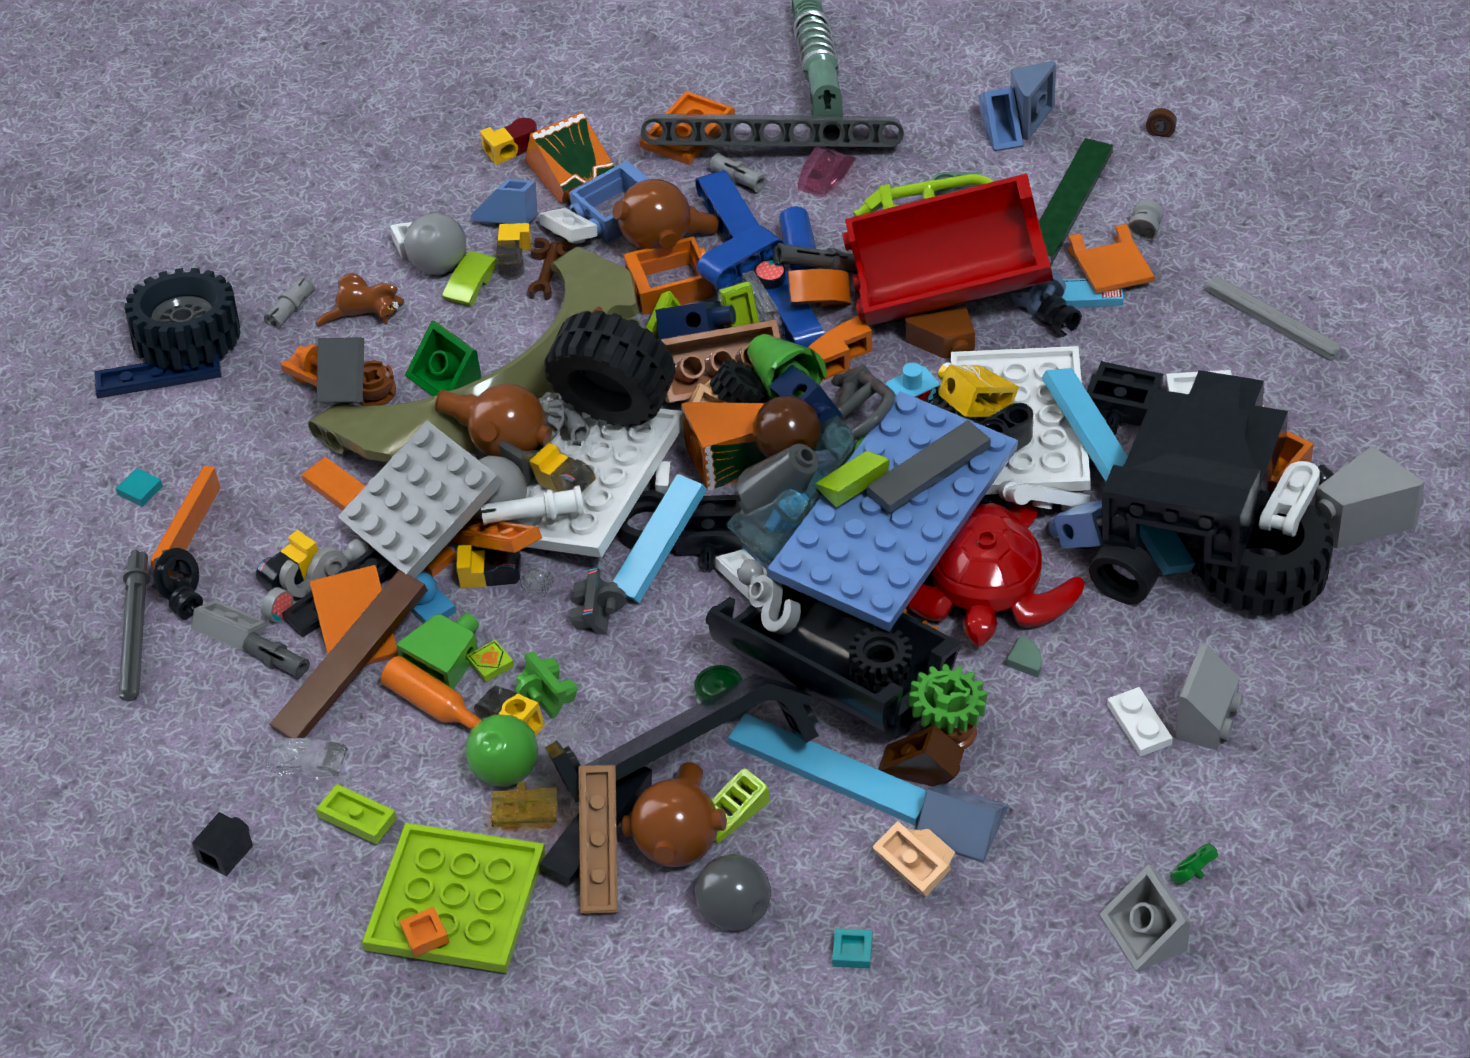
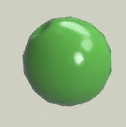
[465,714,539,787]

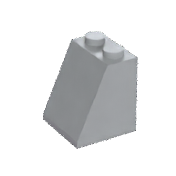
[1314,446,1425,549]

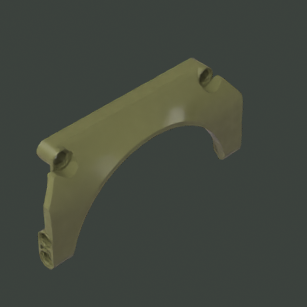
[308,247,641,463]

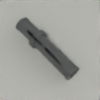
[773,243,858,274]

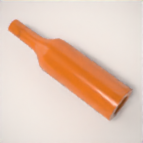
[380,656,482,730]

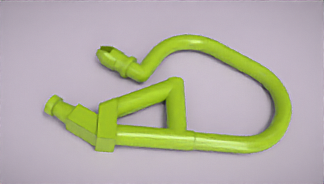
[853,174,994,216]

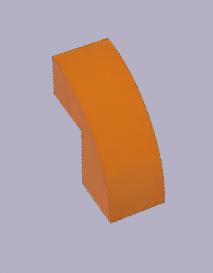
[788,269,851,307]

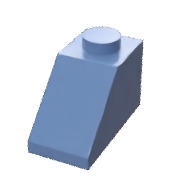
[978,87,1023,151]

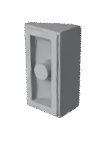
[191,600,269,651]

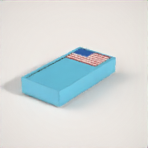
[1062,278,1123,308]

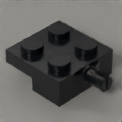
[1087,361,1164,435]
[675,495,743,571]

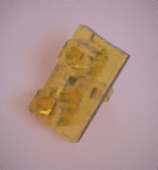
[491,782,558,831]

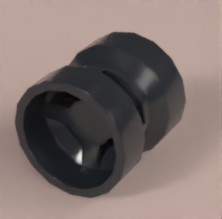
[1037,294,1082,337]

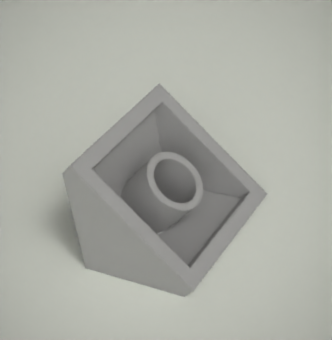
[1099,864,1191,971]

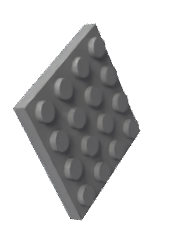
[338,421,504,579]

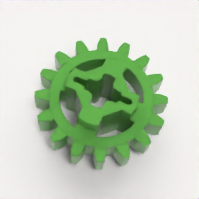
[909,664,987,734]

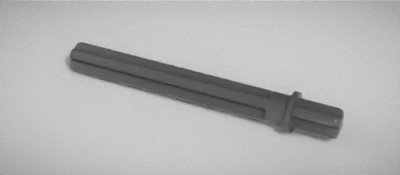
[119,550,150,701]

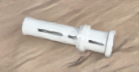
[481,485,584,525]

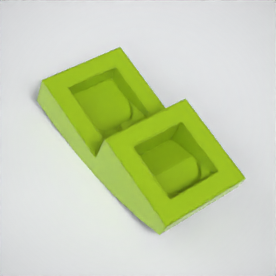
[442,251,498,307]

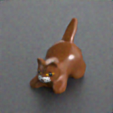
[316,273,404,326]

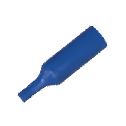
[779,206,818,271]

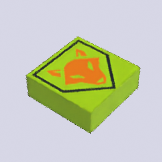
[466,640,514,683]

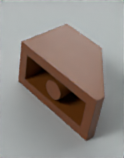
[905,307,975,359]

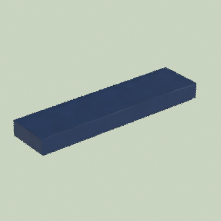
[95,353,222,399]

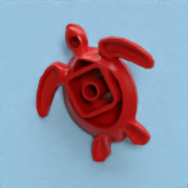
[907,502,1085,647]

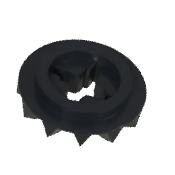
[150,548,199,600]

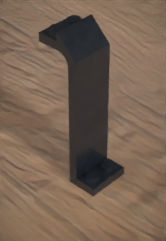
[545,674,819,803]

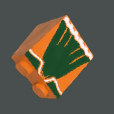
[525,112,615,204]
[681,402,767,491]

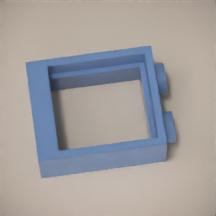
[570,160,649,244]

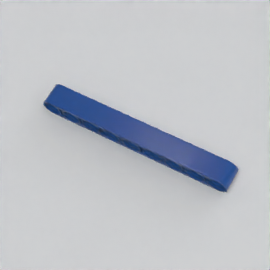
[695,170,825,348]

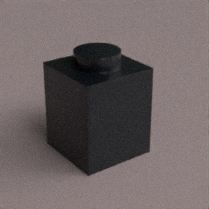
[192,812,253,877]

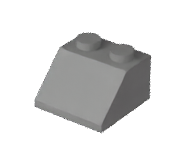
[1176,644,1243,751]

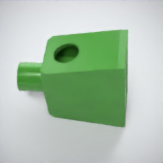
[396,613,479,689]

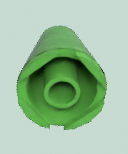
[747,334,827,399]

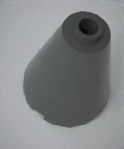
[735,444,818,526]

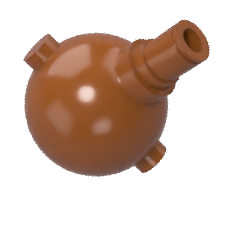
[613,179,719,250]
[435,384,552,457]
[622,762,727,867]

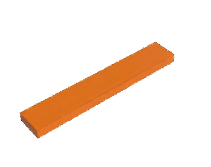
[301,457,457,577]

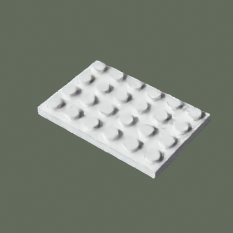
[951,346,1091,495]
[503,409,683,558]

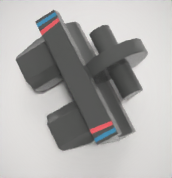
[570,567,626,635]

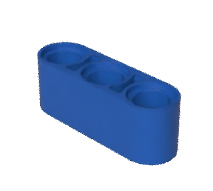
[696,225,784,290]

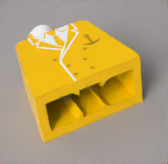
[938,362,1019,417]

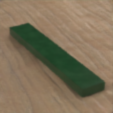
[1039,138,1113,266]

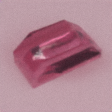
[798,146,857,197]

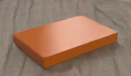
[639,91,735,165]
[310,565,399,666]

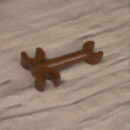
[528,237,577,300]

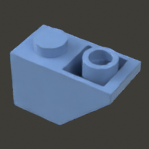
[471,179,538,225]

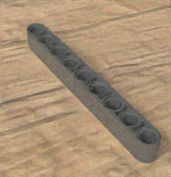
[641,114,904,147]

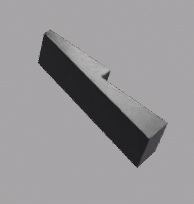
[540,766,652,885]

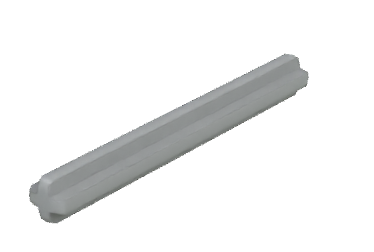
[1206,276,1341,361]

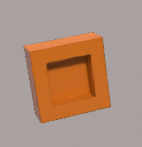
[399,907,449,957]

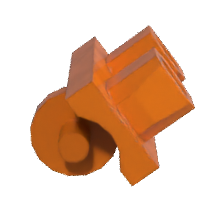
[281,344,318,387]

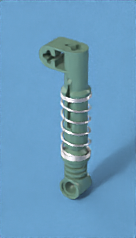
[791,0,843,131]

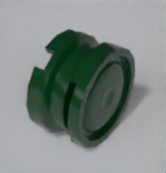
[694,665,742,705]

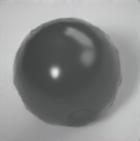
[694,854,771,931]

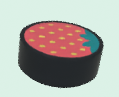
[754,259,786,289]

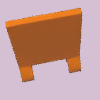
[1068,224,1155,294]

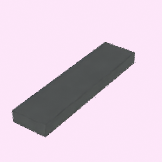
[867,420,991,513]

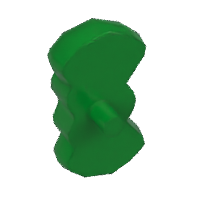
[1170,843,1218,884]

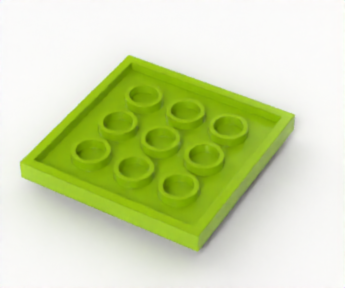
[362,823,546,974]

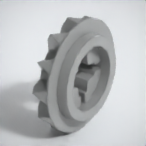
[539,392,564,443]

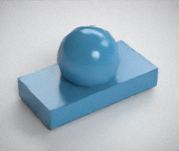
[411,572,456,623]

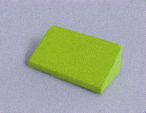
[815,451,890,507]

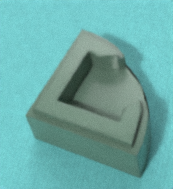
[1006,635,1042,678]

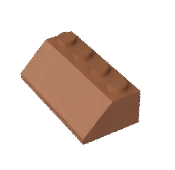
[661,320,780,404]

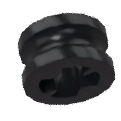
[168,586,203,620]

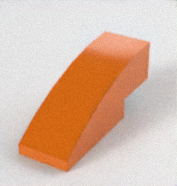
[808,316,873,381]

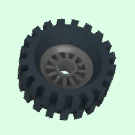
[124,268,240,370]

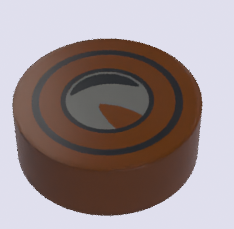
[1146,108,1177,137]

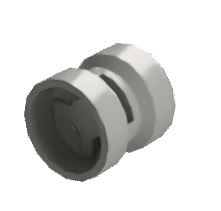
[1128,199,1164,242]

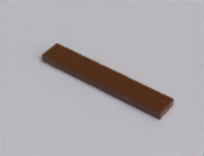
[270,570,428,744]

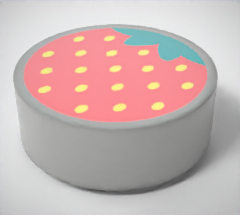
[262,587,293,623]

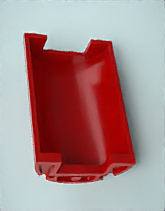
[842,173,1054,327]

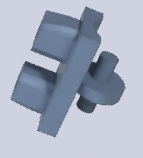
[1010,256,1066,316]

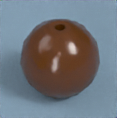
[753,395,821,458]

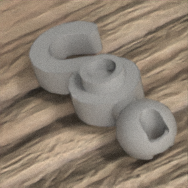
[279,539,371,598]
[737,559,801,635]

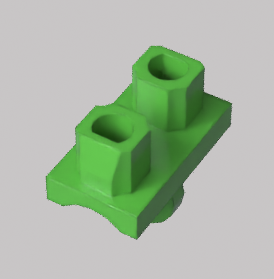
[515,651,577,719]

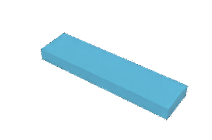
[613,474,707,603]

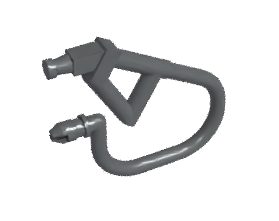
[815,364,895,449]

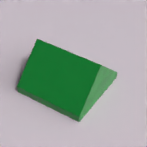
[405,320,482,396]

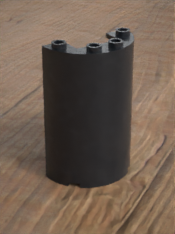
[706,584,961,737]

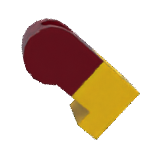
[480,118,537,165]

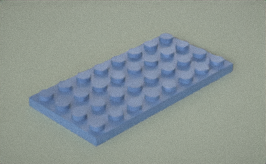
[767,391,1018,632]

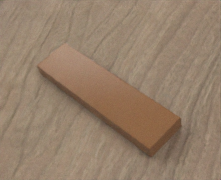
[579,765,618,914]

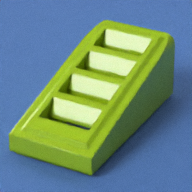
[712,768,770,845]

